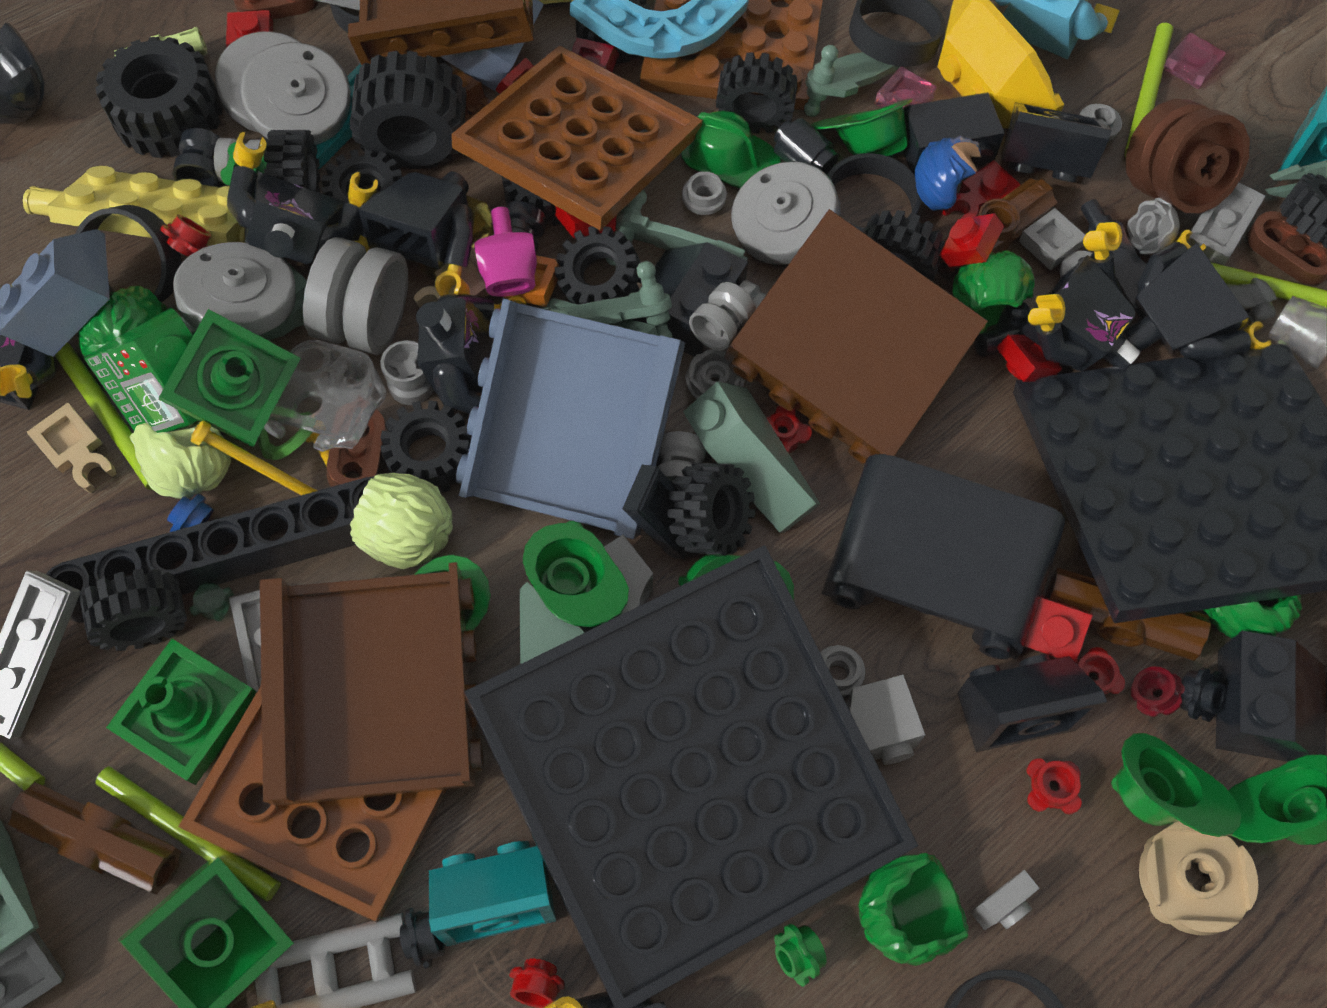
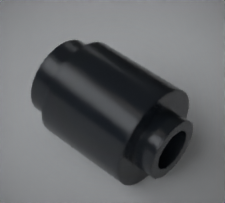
[774,118,839,175]

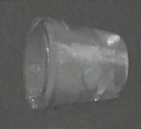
[1268,296,1327,369]

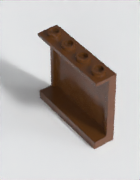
[348,0,534,65]
[724,209,987,465]
[260,562,484,806]

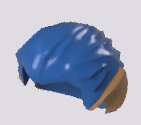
[915,135,981,211]

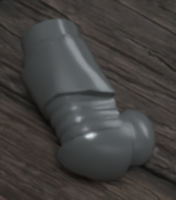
[1227,278,1278,323]

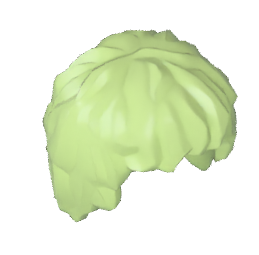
[130,420,231,499]
[350,473,453,569]

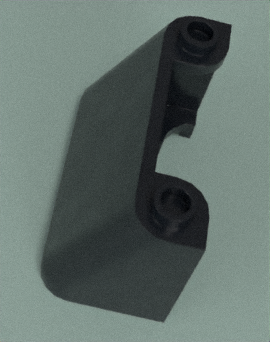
[822,454,1066,660]

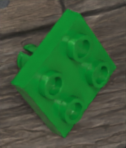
[158,309,301,447]
[106,639,257,785]

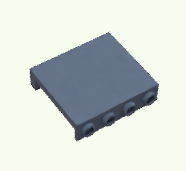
[456,299,685,539]

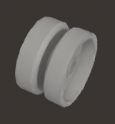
[303,237,408,355]

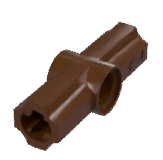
[937,178,1058,280]
[1045,567,1211,661]
[8,782,182,895]

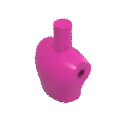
[474,207,537,297]

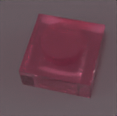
[1164,33,1226,89]
[875,66,937,109]

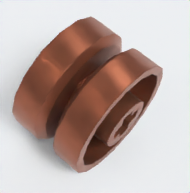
[1126,98,1250,213]

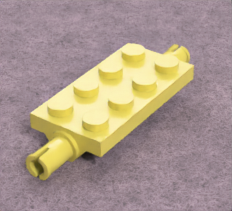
[23,166,246,246]

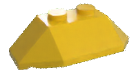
[937,0,1064,129]

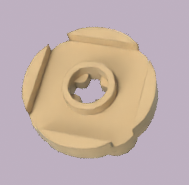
[1139,821,1258,935]

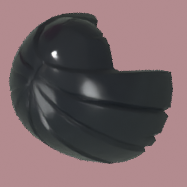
[0,23,45,124]

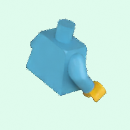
[994,0,1120,59]

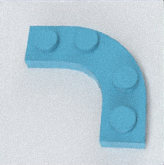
[569,0,749,58]

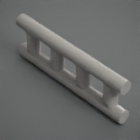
[255,913,416,1008]

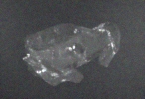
[263,340,387,452]

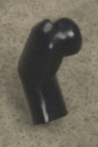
[974,302,1031,356]

